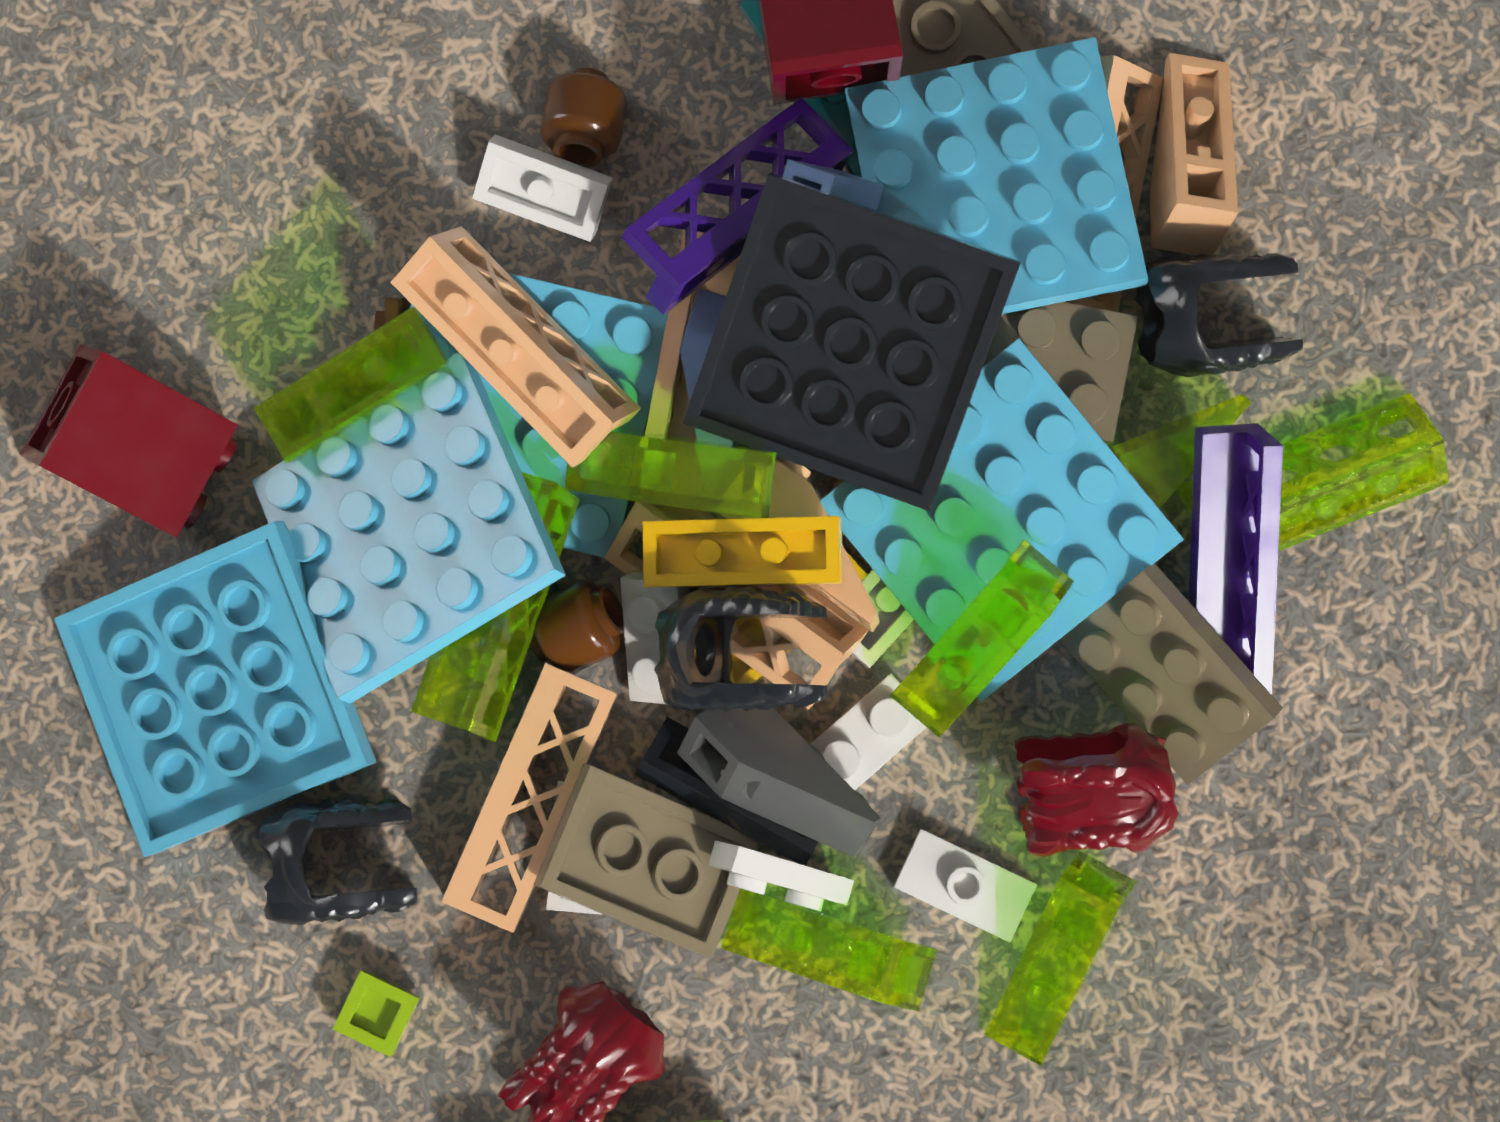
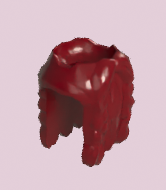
[1015,723,1178,857]
[498,981,665,1122]

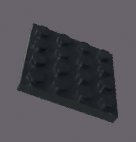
[683,173,1020,511]

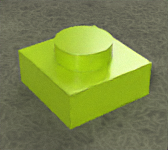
[332,969,421,1057]

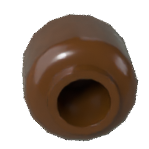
[540,68,627,167]
[527,579,624,674]

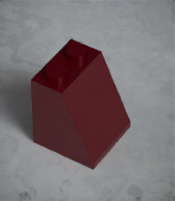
[758,0,903,105]
[20,344,238,538]

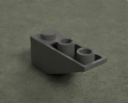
[677,682,881,857]

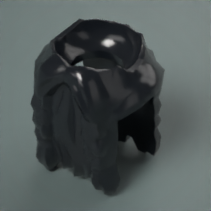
[1134,253,1303,377]
[654,585,827,712]
[259,797,418,925]

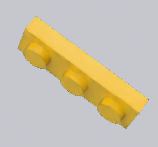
[643,516,843,588]

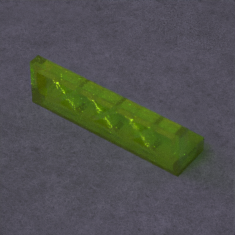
[1177,393,1449,552]
[410,472,580,743]

